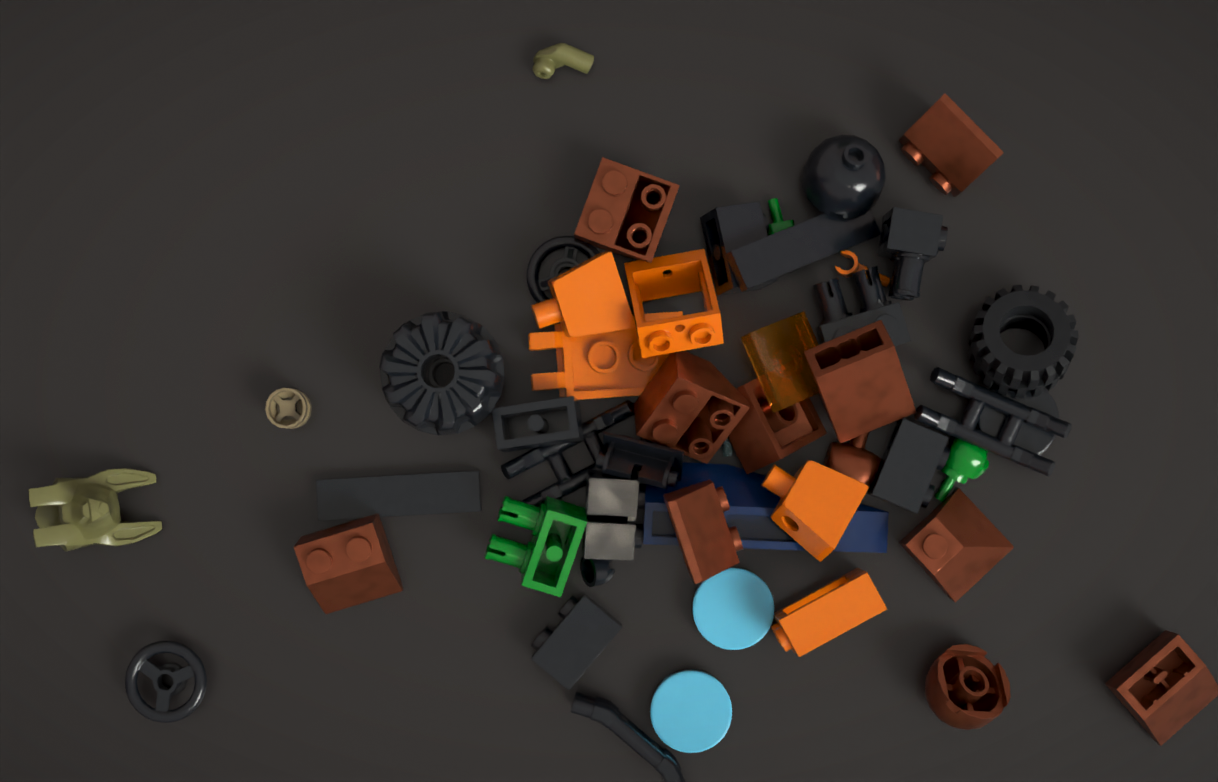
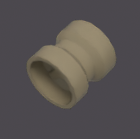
[265,388,312,429]

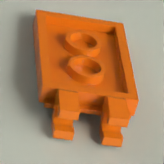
[528,311,683,400]

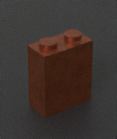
[804,320,917,444]

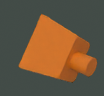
[531,251,636,338]
[761,460,869,562]

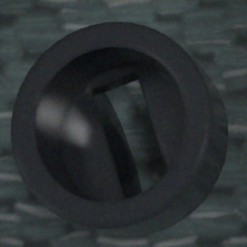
[580,556,615,587]

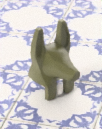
[28,468,162,552]

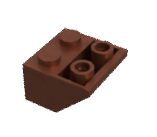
[574,157,680,263]
[634,351,750,464]
[1105,630,1218,746]

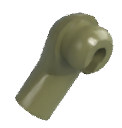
[533,43,594,79]

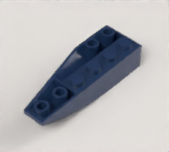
[643,462,889,553]

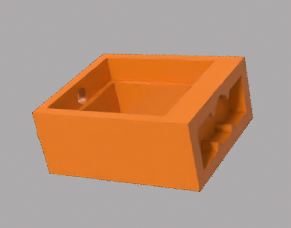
[624,249,724,358]
[771,568,887,657]

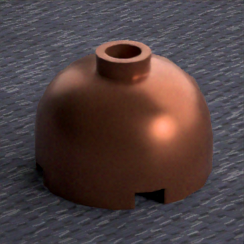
[925,644,1011,730]

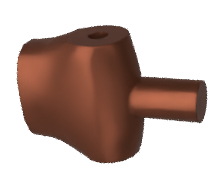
[824,432,881,500]

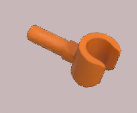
[835,250,890,287]

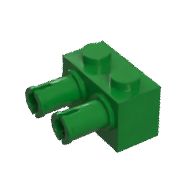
[484,496,587,597]

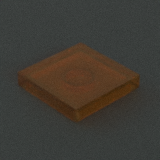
[741,311,819,413]

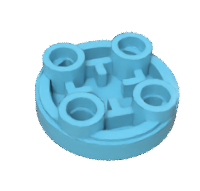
[692,567,774,650]
[650,669,732,753]

